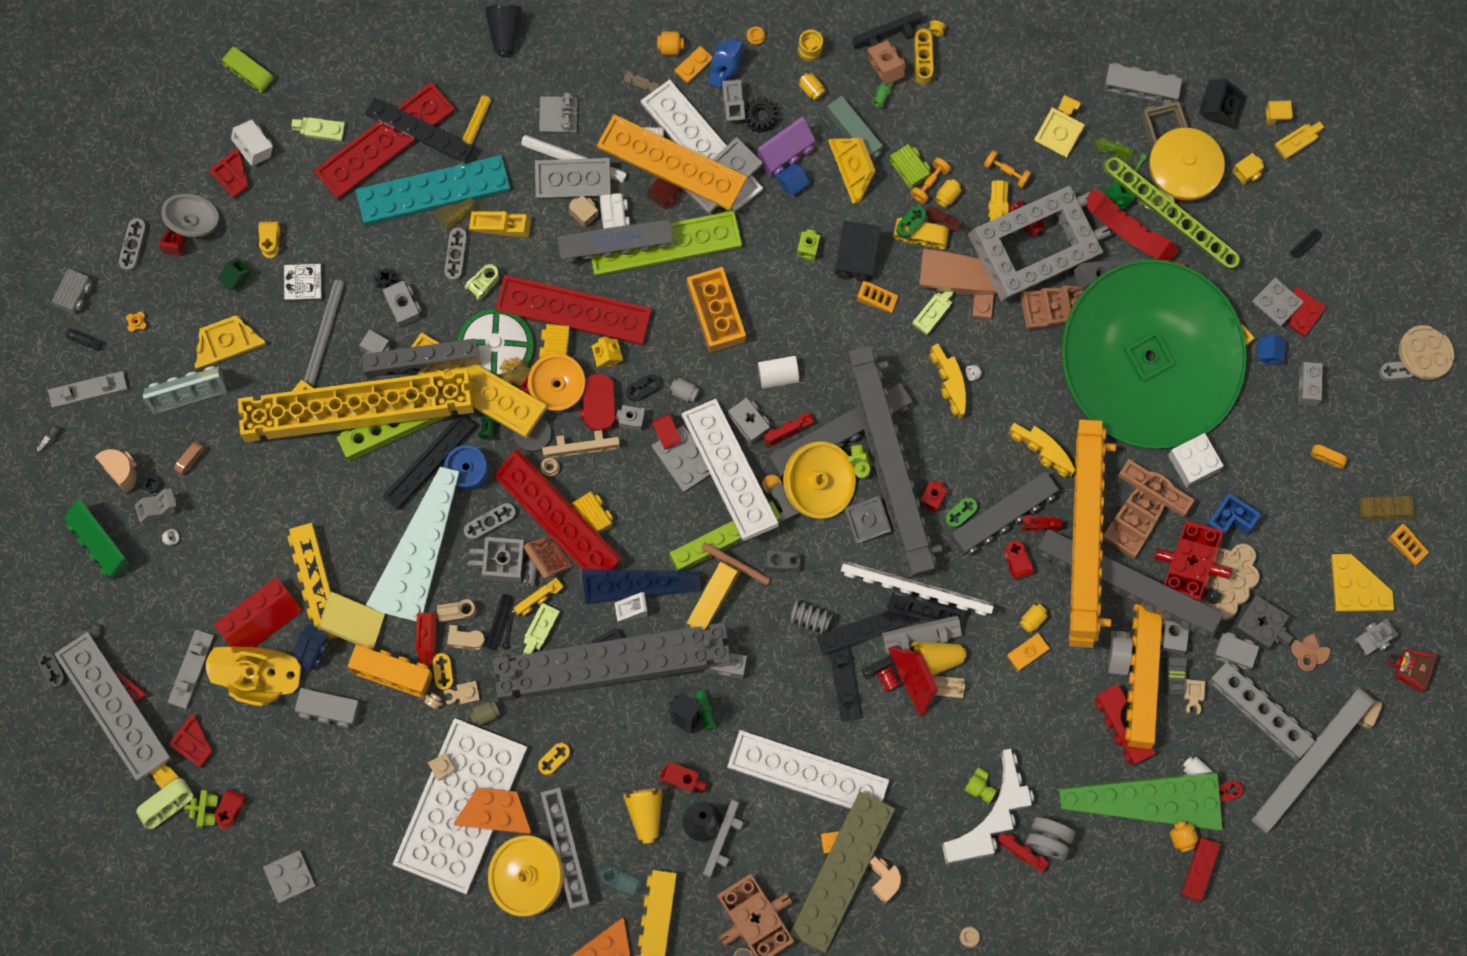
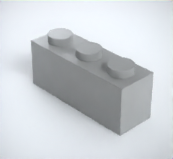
[295,688,360,728]

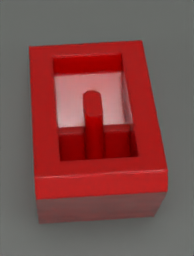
[159,227,186,257]
[651,413,682,450]

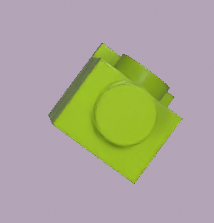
[796,229,820,261]

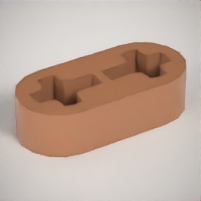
[174,441,205,476]

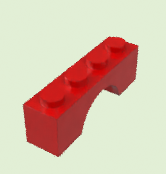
[1094,684,1155,766]

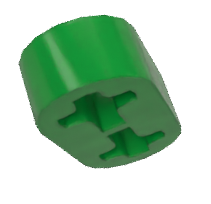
[896,206,926,239]

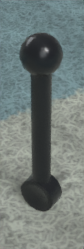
[502,610,515,649]

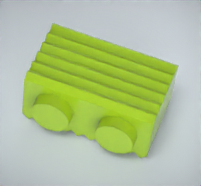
[890,144,931,190]

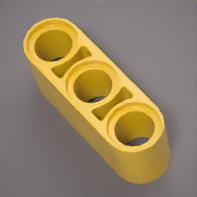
[914,29,933,85]
[893,218,950,249]

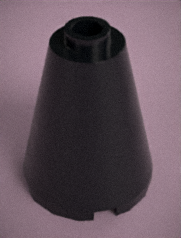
[485,4,522,57]
[682,802,722,842]

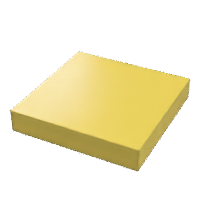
[1034,108,1085,158]

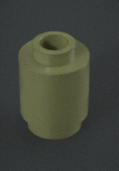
[469,701,500,726]

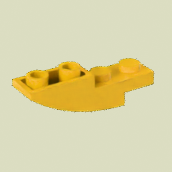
[929,344,966,419]
[1008,423,1075,477]

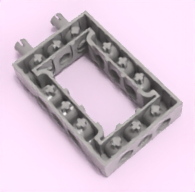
[968,185,1111,301]

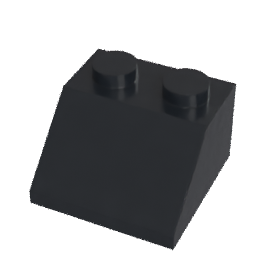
[1199,79,1247,129]

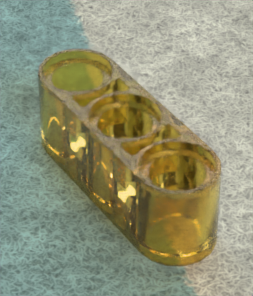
[1358,496,1415,520]

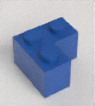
[1206,493,1261,535]

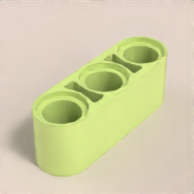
[136,778,193,829]

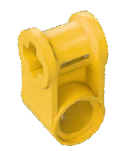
[259,221,280,259]

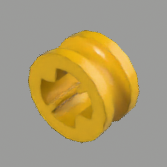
[928,21,946,37]

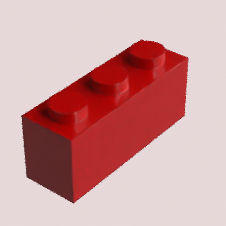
[1179,838,1220,903]

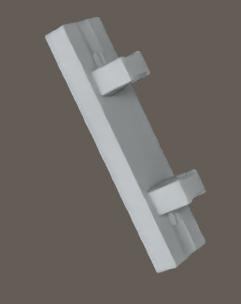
[48,371,128,409]
[882,616,962,653]
[167,629,215,710]
[703,800,743,879]

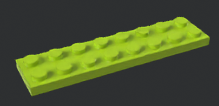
[591,211,742,277]

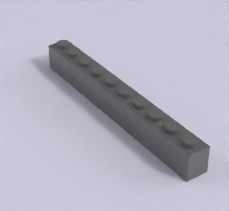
[1037,529,1223,640]

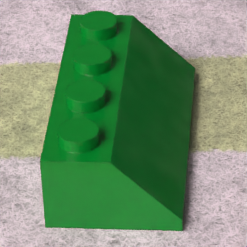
[64,498,132,580]

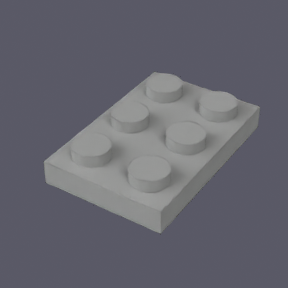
[651,425,711,493]

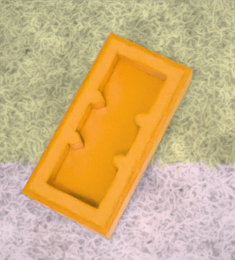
[1007,633,1050,671]

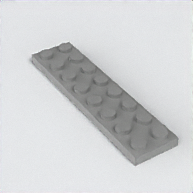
[54,632,171,781]

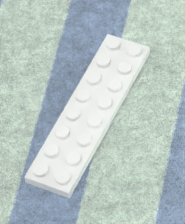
[641,79,763,212]
[681,399,779,542]
[841,561,994,616]
[727,730,889,809]

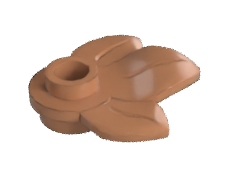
[1291,634,1330,671]

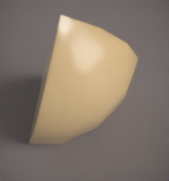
[1357,700,1382,729]

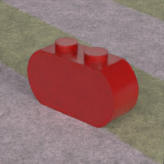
[580,374,615,433]

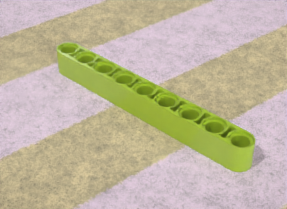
[1103,157,1240,268]

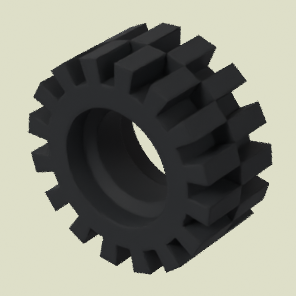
[744,97,778,133]

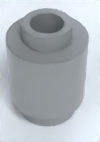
[670,377,699,402]

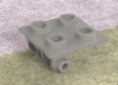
[539,93,577,132]
[1252,277,1303,326]

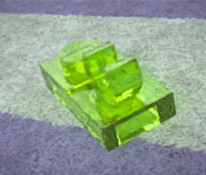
[1095,137,1133,163]

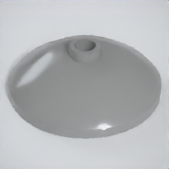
[161,194,219,237]

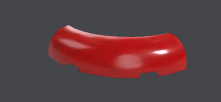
[1087,189,1179,261]

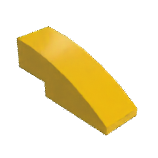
[469,212,532,237]

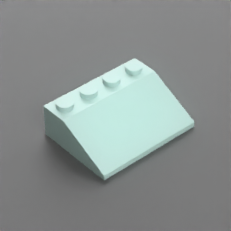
[143,366,227,414]

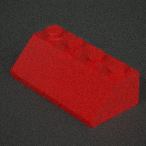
[213,577,303,647]

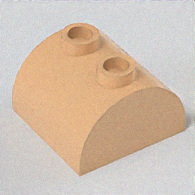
[95,449,137,494]

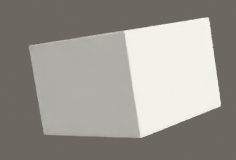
[615,592,647,622]

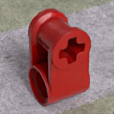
[1004,541,1033,580]
[214,789,247,829]

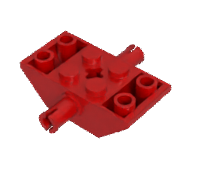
[1154,521,1233,601]

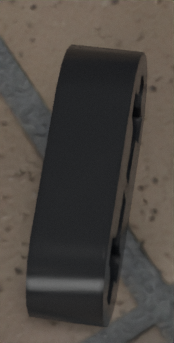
[626,374,660,402]

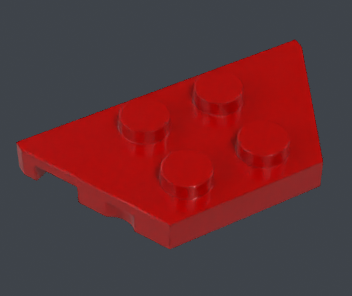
[888,645,938,716]

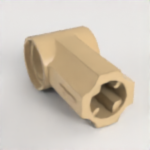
[437,599,477,623]

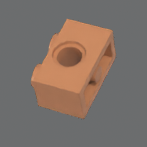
[867,41,906,85]

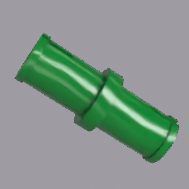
[694,690,717,731]

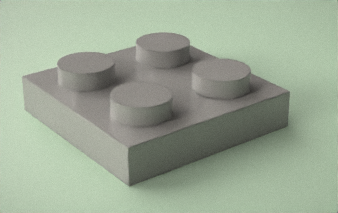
[263,850,316,904]

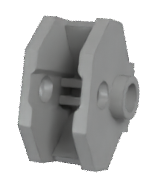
[1354,619,1398,656]

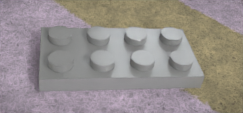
[683,137,763,214]
[535,158,611,199]

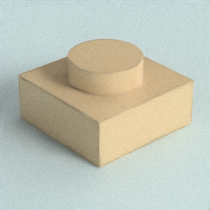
[428,753,455,781]

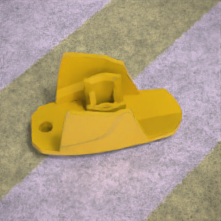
[206,647,301,706]

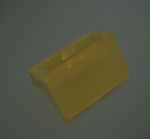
[434,197,476,231]

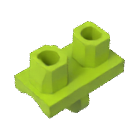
[847,445,874,478]
[184,790,218,829]

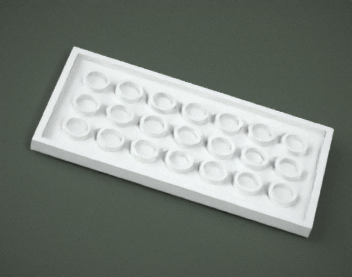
[392,718,527,895]

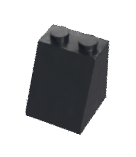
[834,220,881,282]

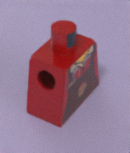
[1386,649,1437,693]
[658,762,706,794]

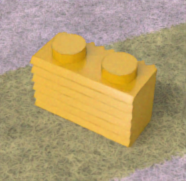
[539,324,570,358]
[572,492,613,534]

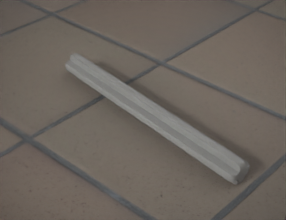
[304,280,344,387]

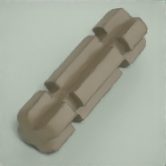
[624,71,660,92]

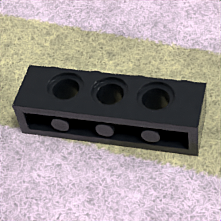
[669,692,702,734]

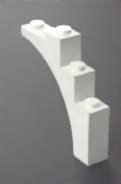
[942,749,1034,865]

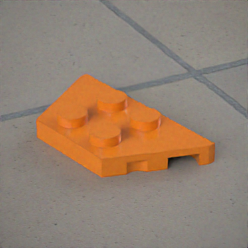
[454,788,531,834]
[571,918,630,956]

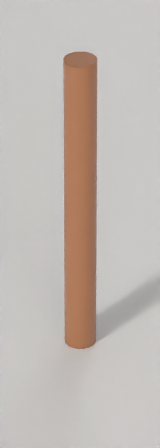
[701,542,770,585]

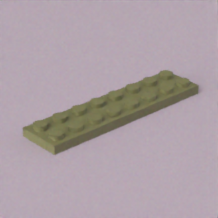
[790,791,895,952]

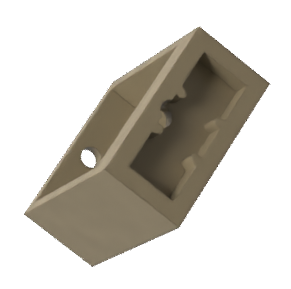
[1141,101,1188,149]

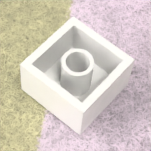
[1168,433,1223,488]

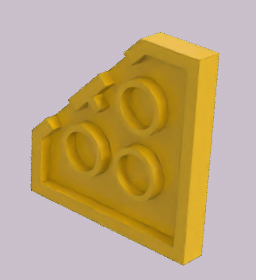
[1331,554,1394,612]

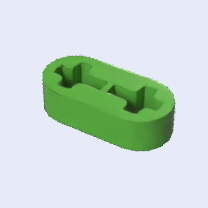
[945,498,977,529]

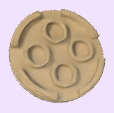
[1399,325,1455,380]

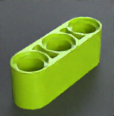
[220,47,274,93]

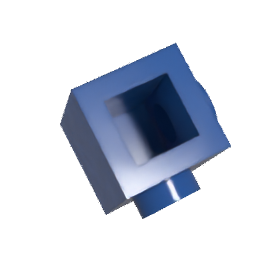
[776,163,809,195]
[1258,334,1286,365]

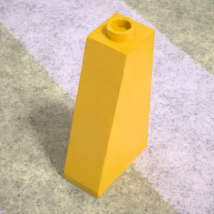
[687,561,741,630]

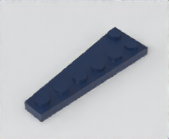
[582,569,701,604]

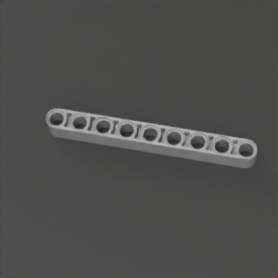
[1251,688,1375,834]

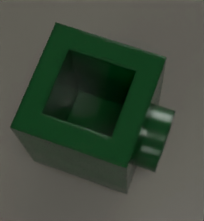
[218,258,252,291]

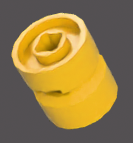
[798,30,823,62]

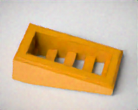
[857,281,898,313]
[1388,524,1429,566]

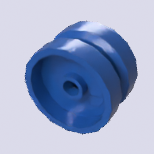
[445,445,490,490]

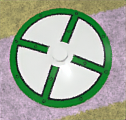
[458,309,533,381]

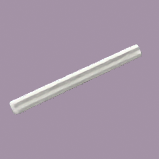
[521,135,627,182]

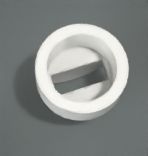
[965,365,982,381]
[162,529,179,545]

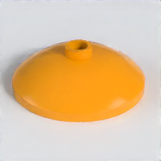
[528,354,585,411]

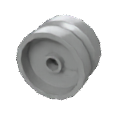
[1025,817,1075,860]

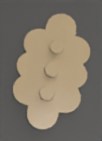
[1196,544,1259,620]

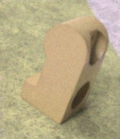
[447,625,485,650]

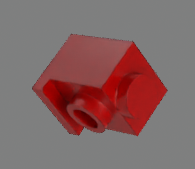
[919,481,947,513]

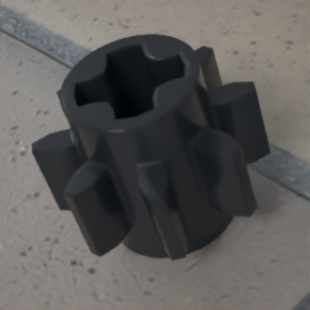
[374,267,398,289]

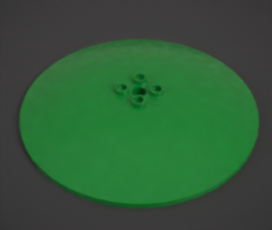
[1061,260,1247,449]

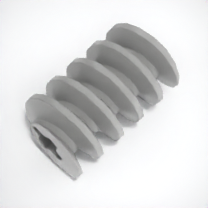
[790,599,833,634]

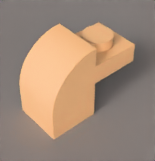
[868,857,901,904]

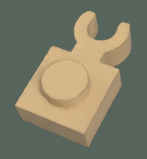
[1183,680,1205,715]
[444,681,480,705]

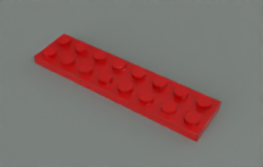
[314,82,455,200]
[495,275,651,346]
[494,449,622,570]

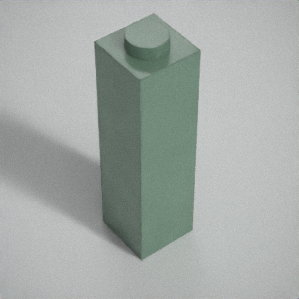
[826,96,883,161]

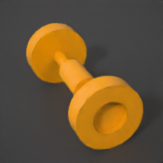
[984,150,1031,189]
[910,158,951,204]

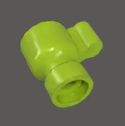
[964,767,997,804]

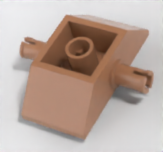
[717,874,794,956]

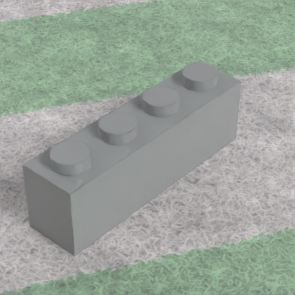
[1103,63,1182,103]

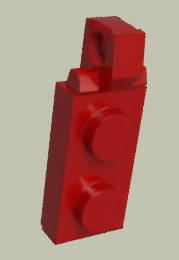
[764,412,814,448]
[415,613,437,667]
[997,833,1048,873]

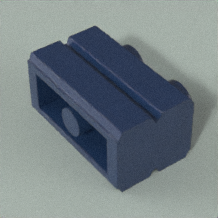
[292,624,329,671]

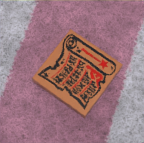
[523,535,572,578]

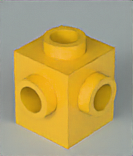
[591,337,623,367]

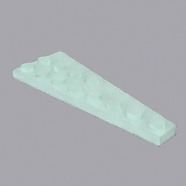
[366,467,460,621]

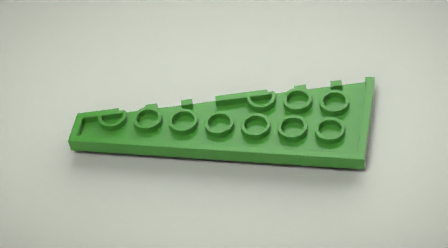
[1059,772,1222,830]

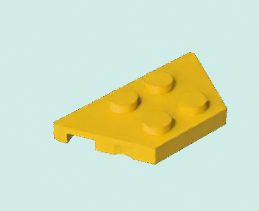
[828,138,875,204]
[195,315,266,371]

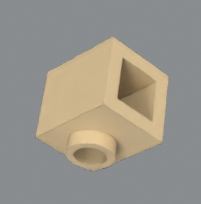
[569,195,598,228]

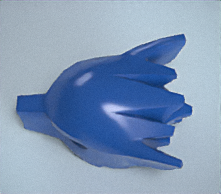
[707,38,745,88]

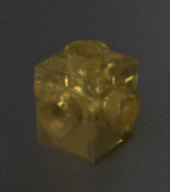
[499,357,531,387]

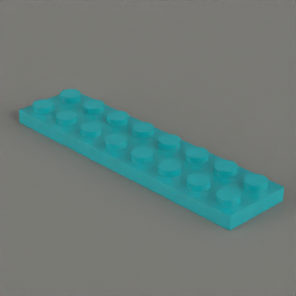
[355,155,510,226]

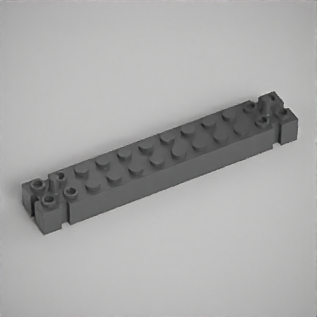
[844,346,942,578]
[492,622,732,701]

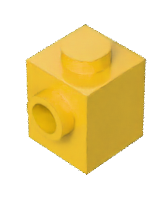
[1232,153,1264,185]

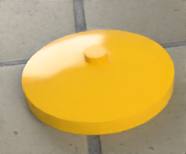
[1149,128,1225,201]
[783,442,856,519]
[488,836,564,917]

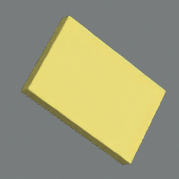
[318,592,385,649]

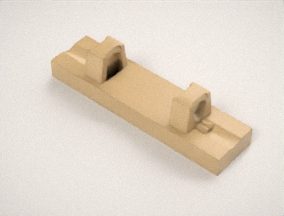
[542,430,620,459]

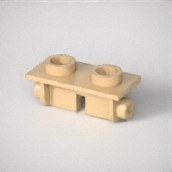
[933,676,965,698]

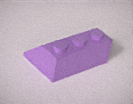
[757,117,815,178]

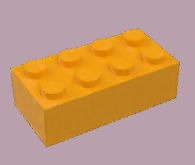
[687,267,746,353]
[347,644,433,699]

